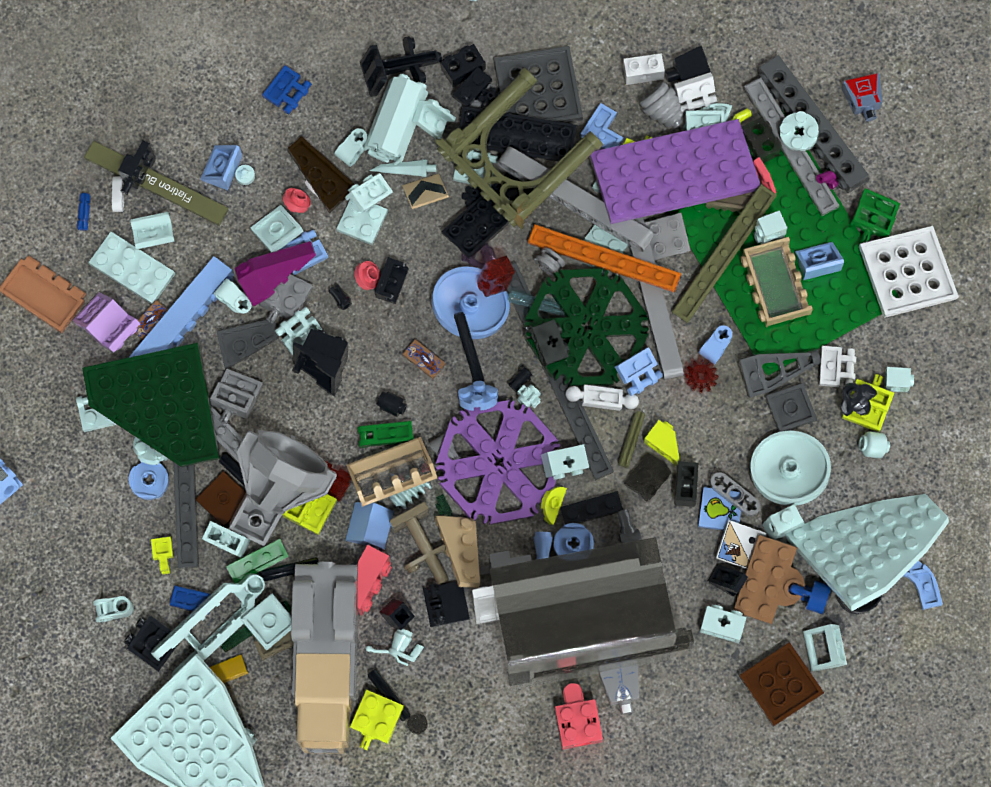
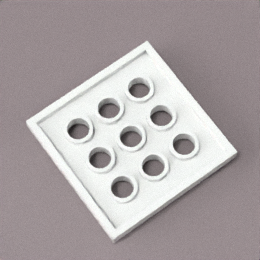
[859,226,959,318]

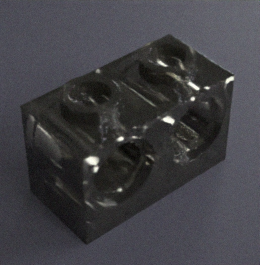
[741,117,782,164]

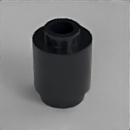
[376,391,407,417]

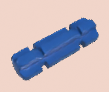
[77,193,91,231]

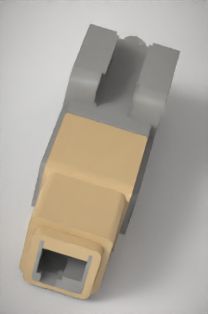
[291,562,358,754]

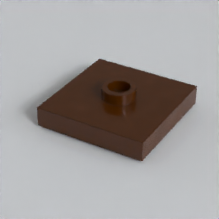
[196,471,246,528]

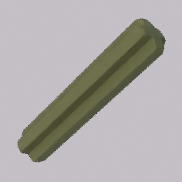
[618,411,645,468]

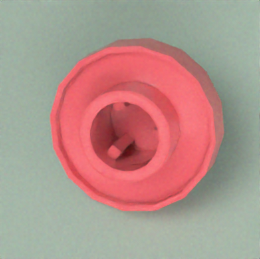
[282,188,311,213]
[354,261,381,290]

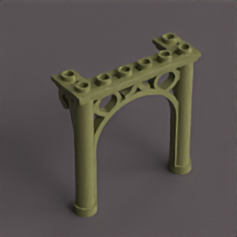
[435,67,603,230]

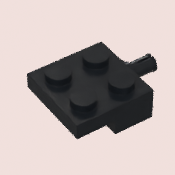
[118,140,155,195]

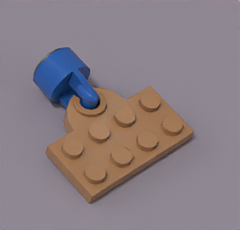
[734,535,833,624]

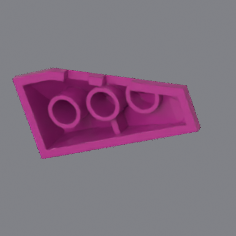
[234,241,316,306]

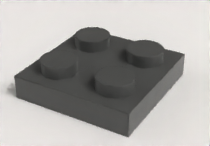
[765,383,817,432]

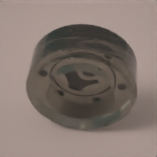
[407,713,428,735]

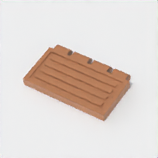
[0,256,86,333]

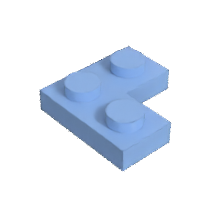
[580,103,623,149]

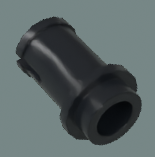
[328,284,352,310]
[507,367,533,392]

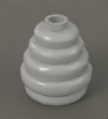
[640,82,683,128]

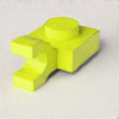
[151,537,174,575]

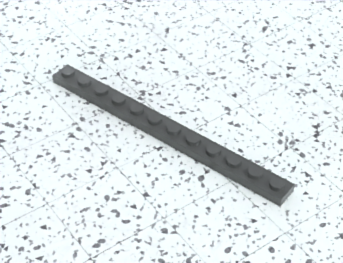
[498,263,614,481]

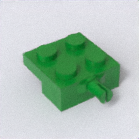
[850,188,901,243]

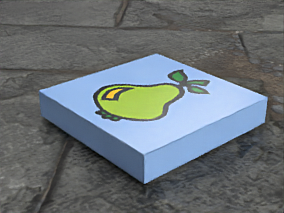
[698,487,742,531]

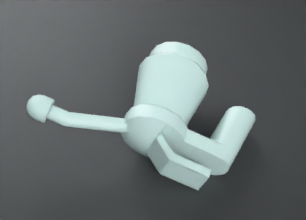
[366,629,424,666]

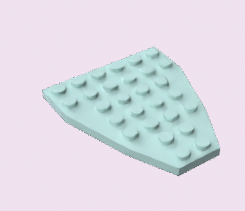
[786,494,949,611]
[111,655,265,787]

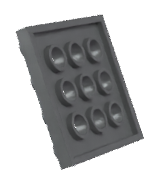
[494,46,583,123]

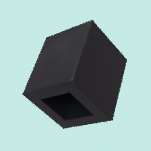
[379,599,415,630]

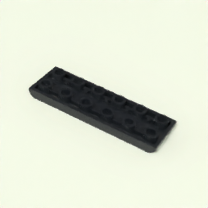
[459,106,577,162]
[441,172,534,258]

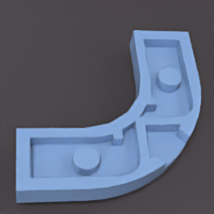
[903,561,943,610]

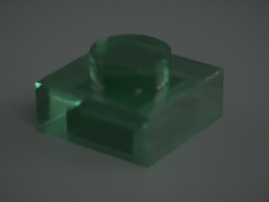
[435,494,453,517]

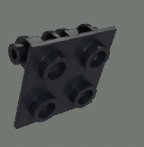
[423,581,470,627]

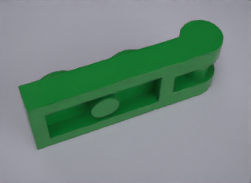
[357,421,414,448]

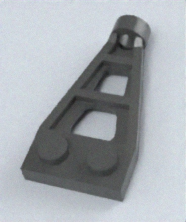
[738,349,821,398]

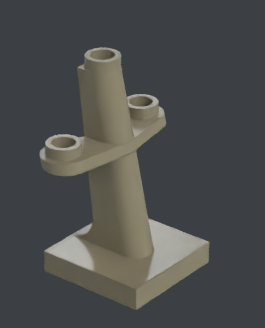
[389,502,449,585]

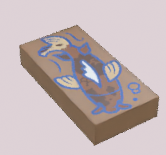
[134,300,168,340]
[403,339,446,379]

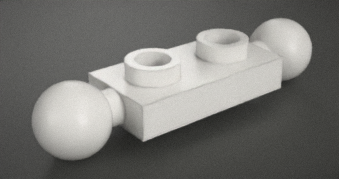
[565,385,639,411]

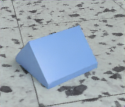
[200,145,242,190]
[795,242,844,280]
[346,502,394,550]

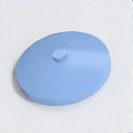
[431,267,510,339]

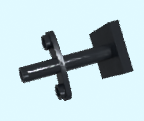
[360,36,442,97]

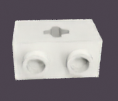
[623,53,665,85]

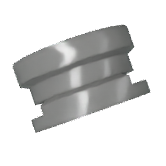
[534,247,565,277]

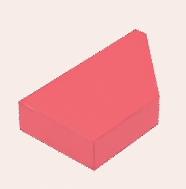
[753,157,776,194]

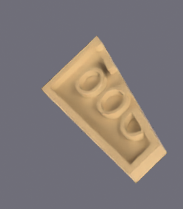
[435,516,480,588]

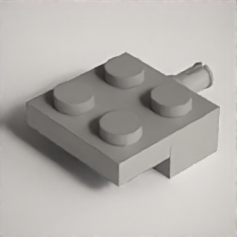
[260,274,313,323]
[210,369,263,424]
[479,551,532,579]

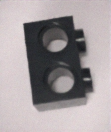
[441,44,486,87]

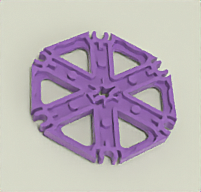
[435,400,560,525]

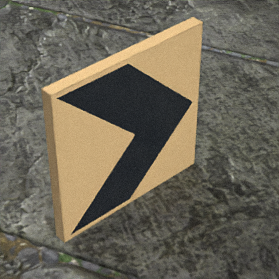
[402,174,449,209]

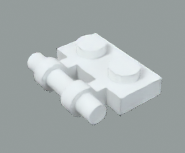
[674,72,717,113]
[819,346,857,387]

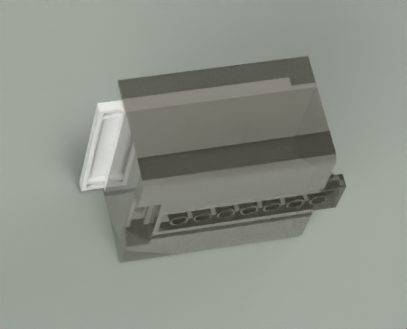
[472,537,694,691]

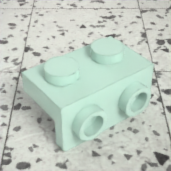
[130,212,174,249]

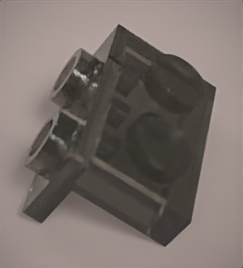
[624,453,671,502]

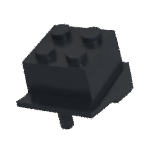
[292,328,348,397]

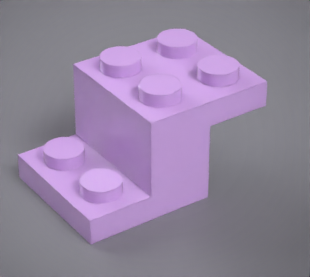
[72,292,140,352]

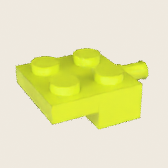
[842,374,894,432]
[282,494,337,535]
[350,690,404,750]

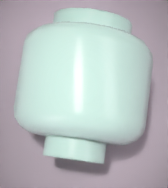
[859,431,890,458]

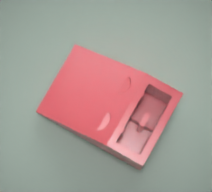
[357,545,392,616]

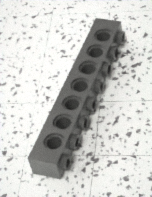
[758,55,869,193]

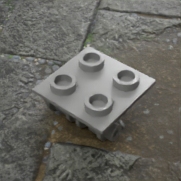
[645,213,691,260]

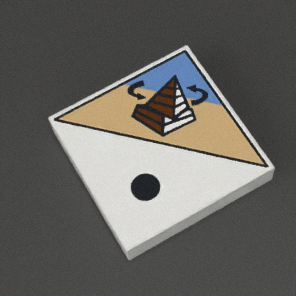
[715,520,766,569]

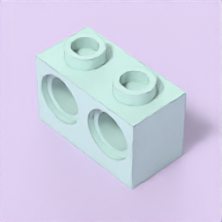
[753,210,787,244]

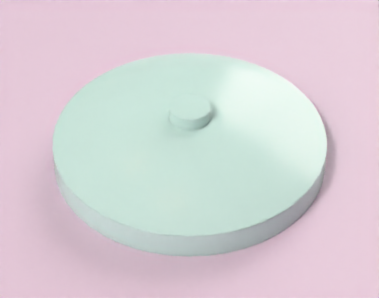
[750,431,831,506]

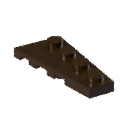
[288,136,355,214]

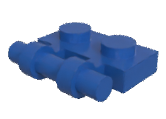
[262,65,312,115]

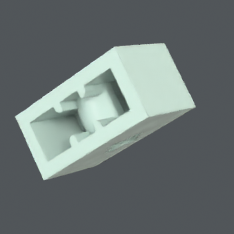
[541,444,589,480]
[202,521,250,558]
[700,605,746,644]

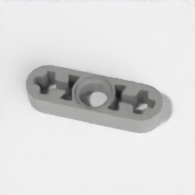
[710,472,760,517]

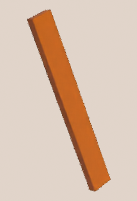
[528,224,681,293]

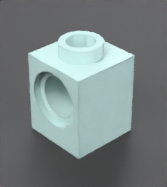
[884,367,914,392]

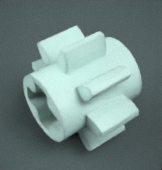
[517,384,541,409]

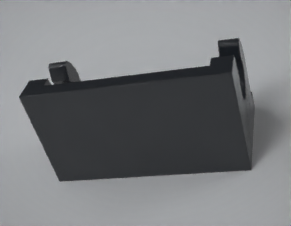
[375,257,409,304]

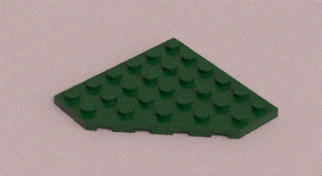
[82,343,220,467]

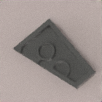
[217,320,279,370]

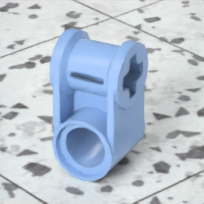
[699,326,732,365]

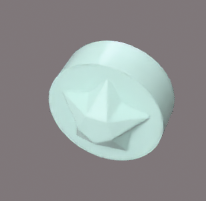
[235,165,255,185]

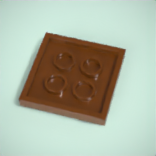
[739,642,824,727]

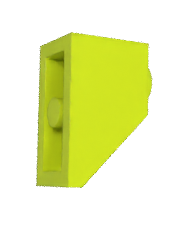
[644,420,679,466]

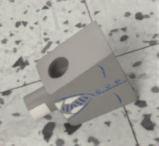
[599,664,639,715]

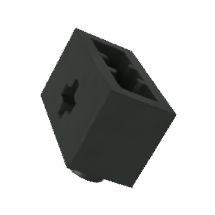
[529,320,569,367]
[675,461,699,507]

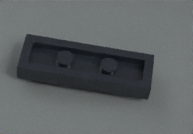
[560,491,623,525]

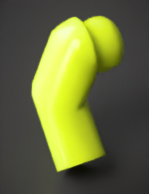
[732,108,752,128]

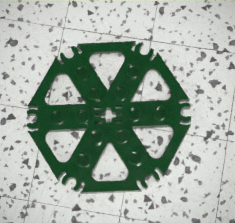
[524,268,649,387]

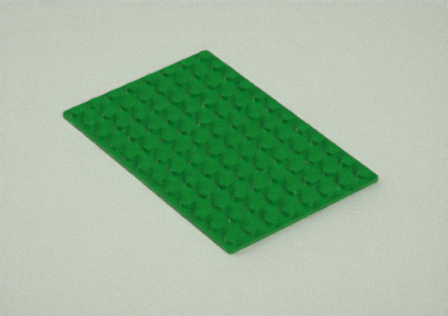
[668,110,900,376]

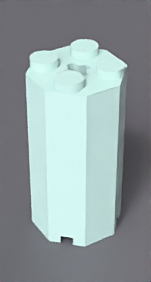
[363,74,428,165]

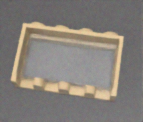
[740,237,813,327]
[346,437,437,507]

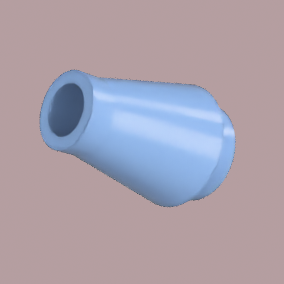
[533,532,553,560]

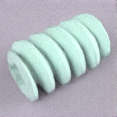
[389,470,432,510]

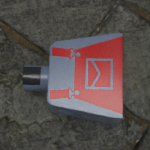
[841,73,882,122]

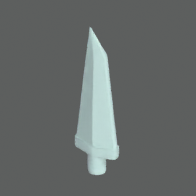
[370,160,437,177]

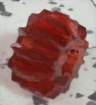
[685,359,719,394]

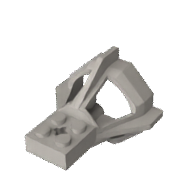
[229,430,337,546]

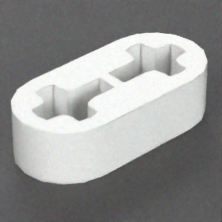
[112,176,124,212]

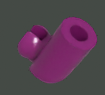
[816,171,839,189]

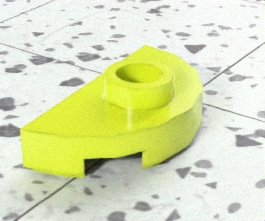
[541,486,567,525]

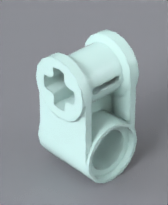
[335,128,368,167]
[213,278,252,313]
[93,596,134,622]

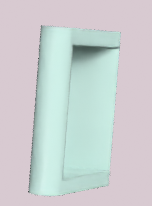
[803,624,847,671]

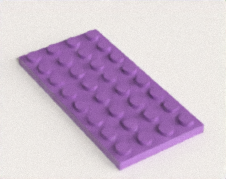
[590,119,760,224]

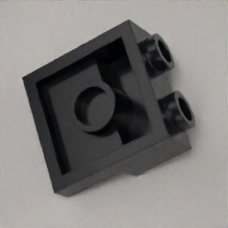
[124,615,178,672]

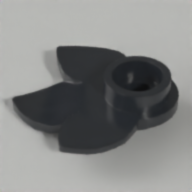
[840,383,877,416]

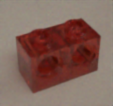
[477,255,515,297]

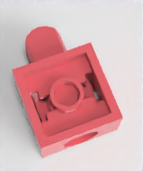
[555,683,603,750]

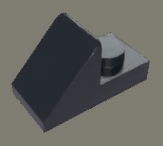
[707,564,748,597]

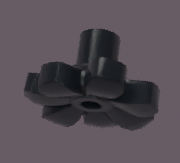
[478,87,501,110]
[462,186,482,207]

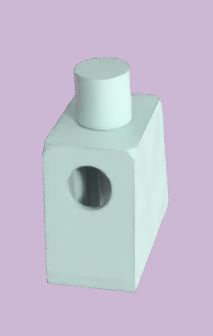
[762,504,805,540]

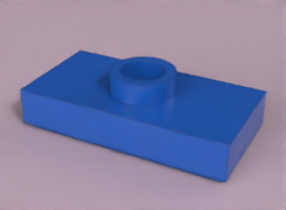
[170,586,211,615]

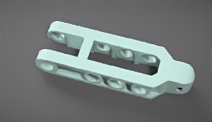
[151,573,265,677]

